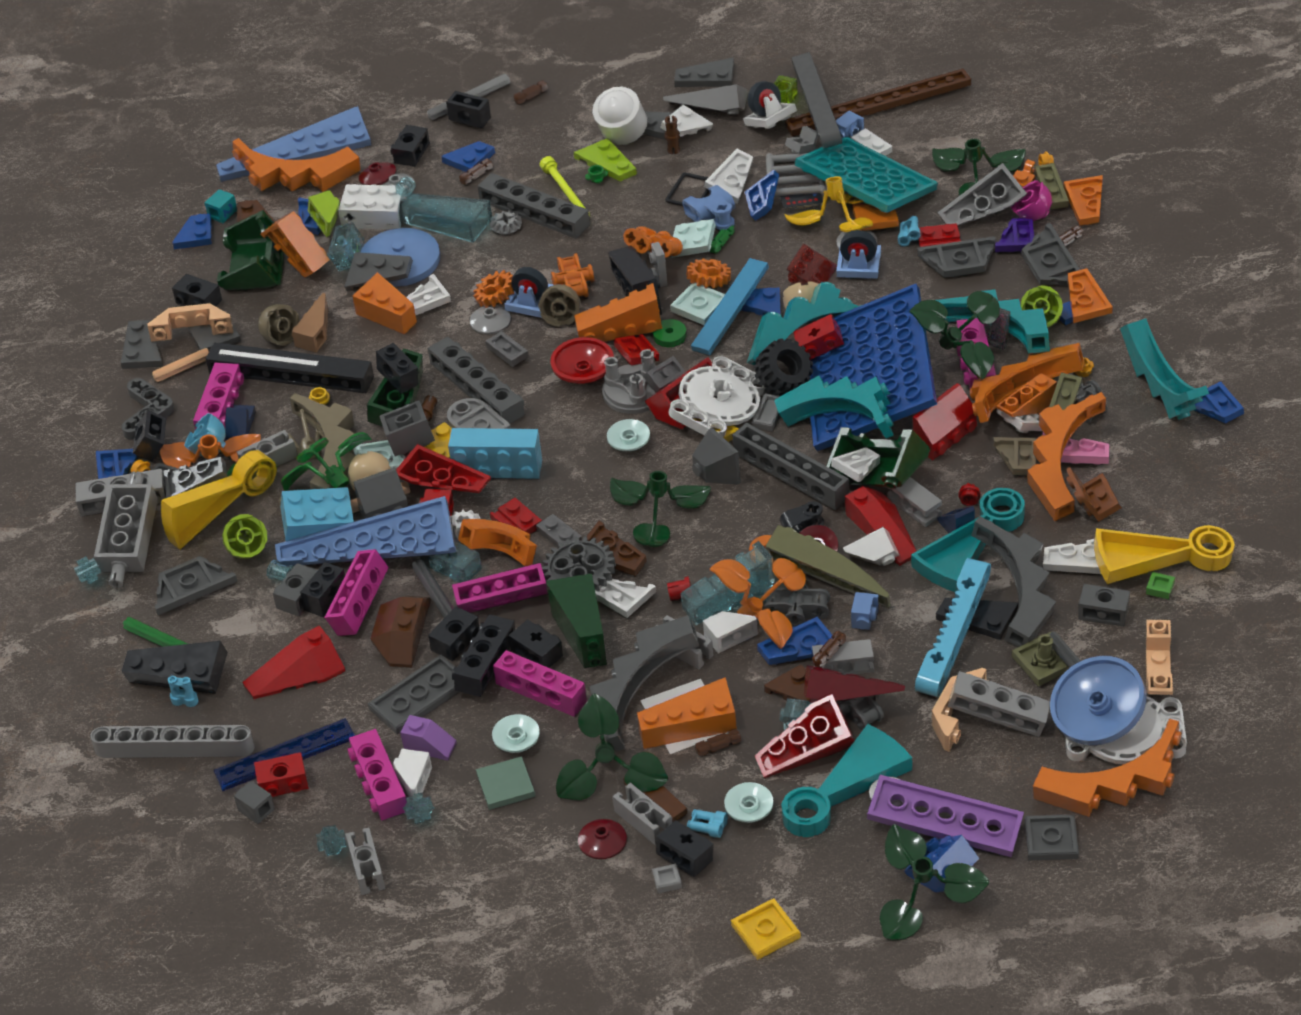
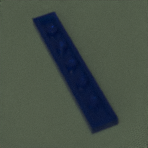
[213,718,354,792]

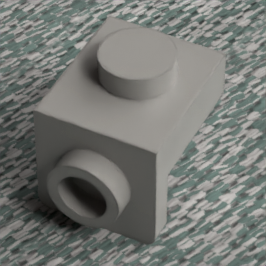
[785,126,819,154]

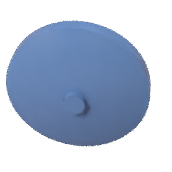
[360,228,440,287]
[1050,656,1147,745]

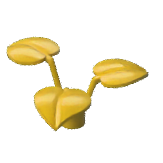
[785,176,873,232]

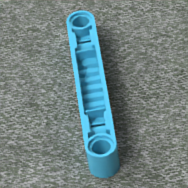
[915,558,991,697]

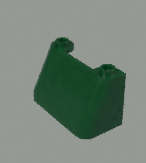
[217,210,284,291]
[826,427,930,489]

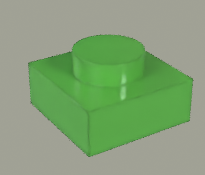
[1146,572,1175,599]

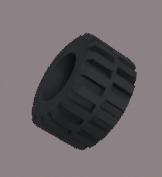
[754,338,813,396]

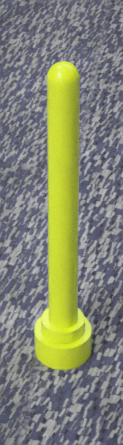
[540,156,590,217]

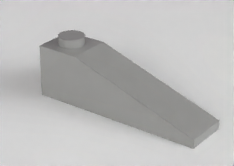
[663,84,748,115]

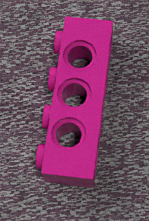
[957,318,996,390]
[193,363,244,430]
[324,549,389,636]
[452,563,547,613]
[493,650,587,717]
[347,729,408,821]

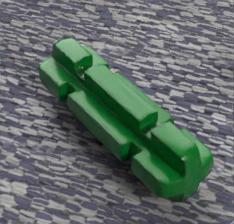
[710,226,735,254]

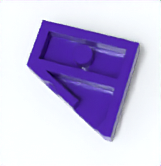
[995,218,1034,252]

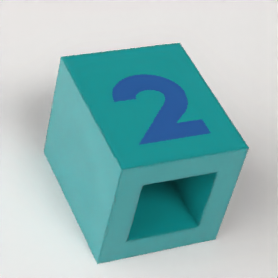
[204,189,237,223]

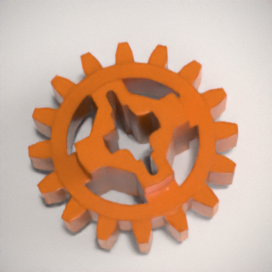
[686,259,731,288]
[473,270,515,308]

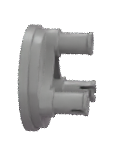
[602,349,656,414]

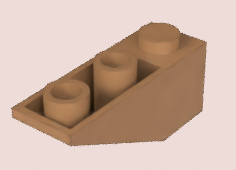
[292,293,328,353]

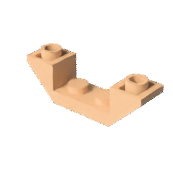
[148,303,233,342]
[1146,620,1173,695]
[932,668,989,752]

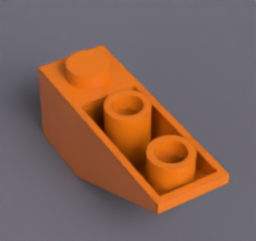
[996,373,1057,417]

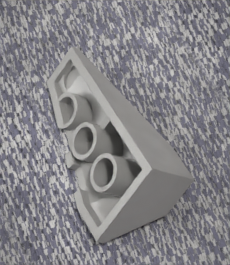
[938,163,1027,226]

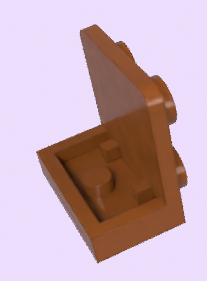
[1066,467,1122,522]

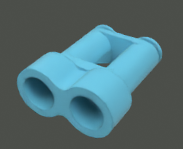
[898,216,920,246]
[168,676,198,707]
[687,809,728,838]

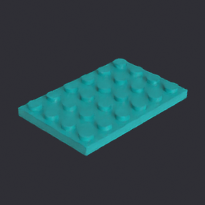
[795,137,938,213]

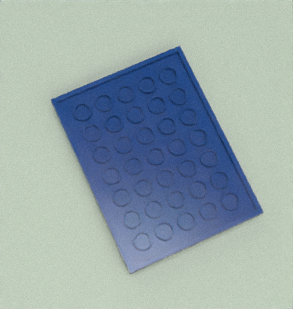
[809,284,937,452]

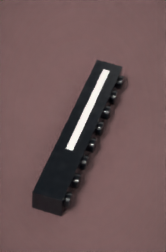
[206,342,374,394]

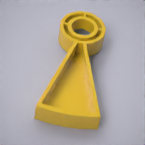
[161,450,277,550]
[1094,525,1235,584]

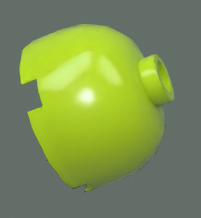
[1021,285,1063,328]
[222,514,267,559]

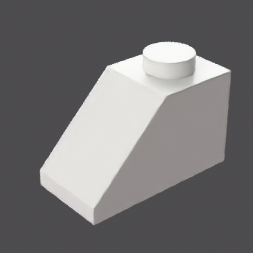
[843,527,900,565]
[703,611,758,653]
[393,749,432,805]

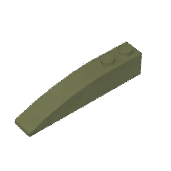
[765,525,891,609]

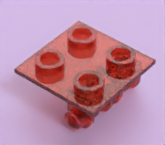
[786,243,837,284]

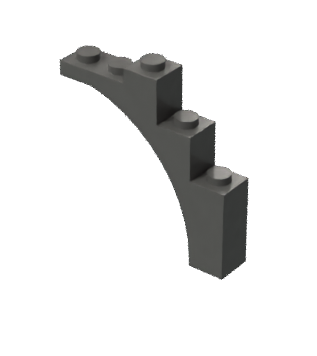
[971,516,1056,647]
[588,615,699,752]

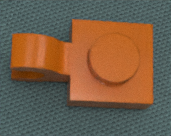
[1013,160,1035,188]

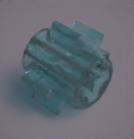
[73,556,101,584]
[403,792,435,824]
[316,825,347,856]

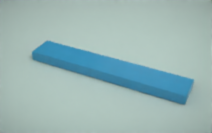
[691,258,769,355]

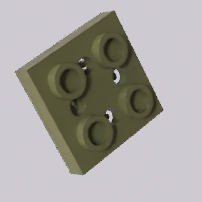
[1012,632,1069,687]

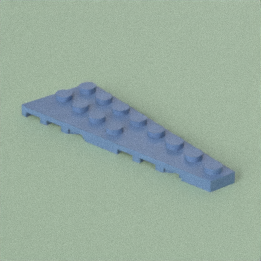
[216,107,371,182]
[275,496,456,567]

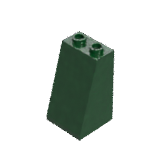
[546,573,607,668]

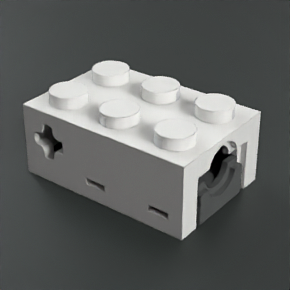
[338,184,407,230]

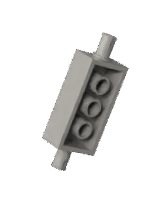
[94,471,158,588]

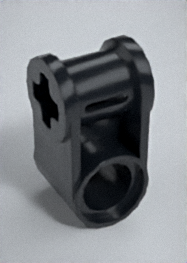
[779,501,824,533]

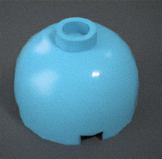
[184,413,226,456]

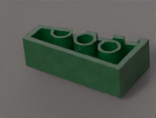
[367,348,423,427]

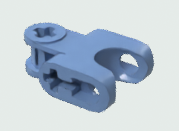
[682,185,735,230]

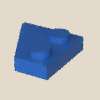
[745,170,779,221]
[96,449,138,479]

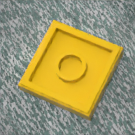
[731,898,801,960]

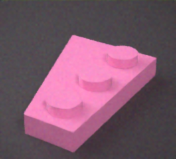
[1043,432,1109,465]

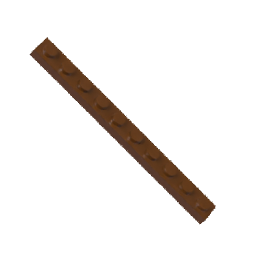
[785,68,971,137]

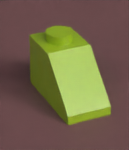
[308,190,340,237]

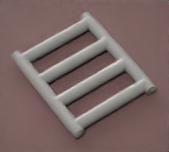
[766,153,827,198]

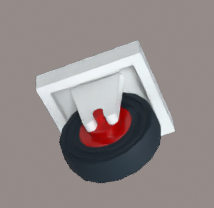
[743,81,797,129]

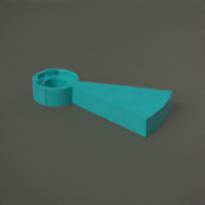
[911,488,1025,592]
[781,724,913,837]

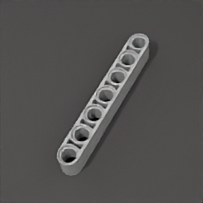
[90,725,255,758]

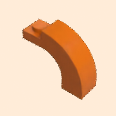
[458,519,537,566]

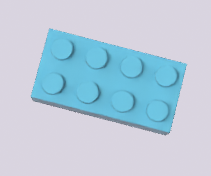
[448,428,542,479]

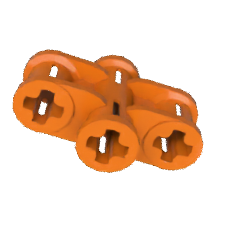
[623,226,683,258]
[551,253,595,298]

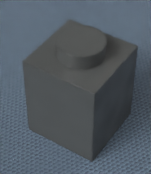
[234,781,275,824]

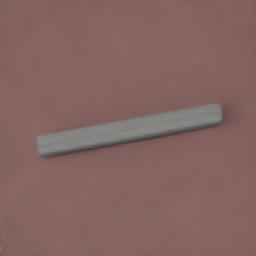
[427,74,510,120]

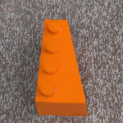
[574,283,662,342]
[637,677,737,749]

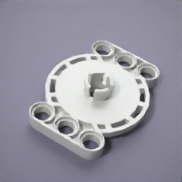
[669,356,766,437]
[1065,696,1187,764]

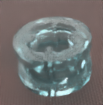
[395,176,416,197]

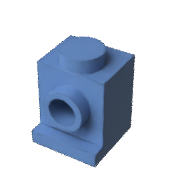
[836,111,864,139]
[851,592,879,630]

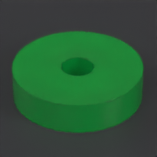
[653,319,687,347]

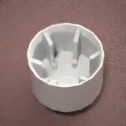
[593,87,647,145]

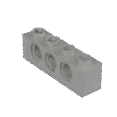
[76,469,166,516]
[948,671,1050,737]

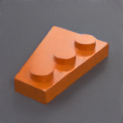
[1063,175,1103,226]
[1067,268,1113,323]

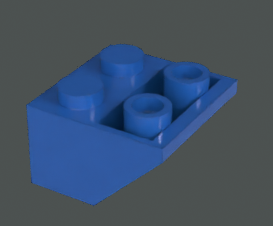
[904,835,979,892]

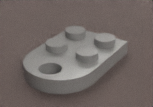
[447,398,511,429]

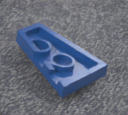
[757,617,832,665]

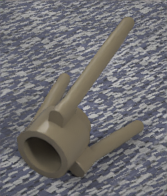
[288,409,321,459]

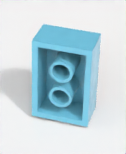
[280,487,354,541]

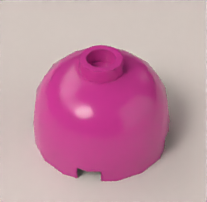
[1011,181,1052,221]

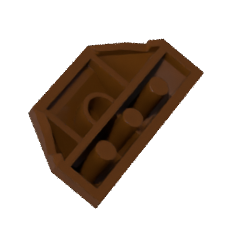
[370,596,431,668]

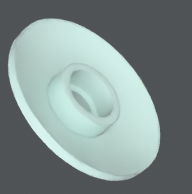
[607,419,650,451]
[492,714,540,753]
[724,782,773,823]

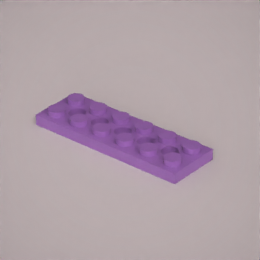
[867,775,1024,857]

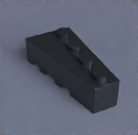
[608,246,662,315]
[122,640,228,694]

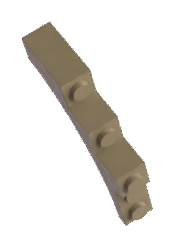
[290,393,355,489]

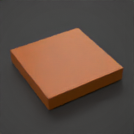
[853,203,899,231]

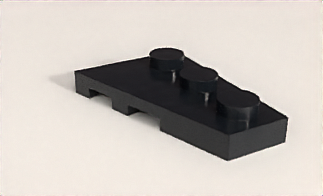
[936,598,1018,640]

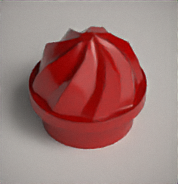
[958,483,981,506]

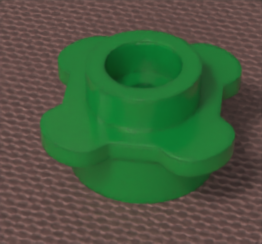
[585,165,608,183]

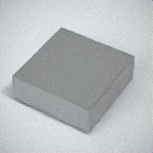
[652,864,682,893]

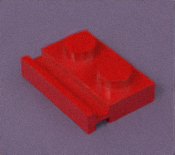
[918,223,961,247]
[614,334,659,366]
[490,498,542,534]

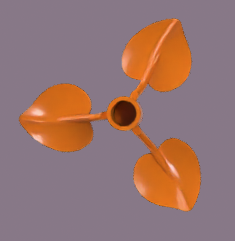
[160,434,261,468]
[710,558,806,649]

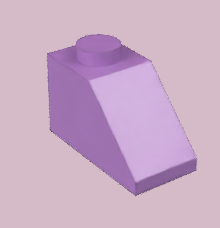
[400,715,457,761]

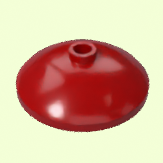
[550,337,614,384]

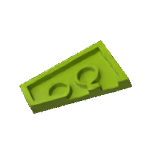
[574,138,637,181]

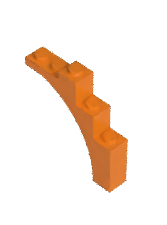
[232,138,360,192]
[970,343,1085,423]
[1027,392,1106,521]
[1033,718,1182,817]

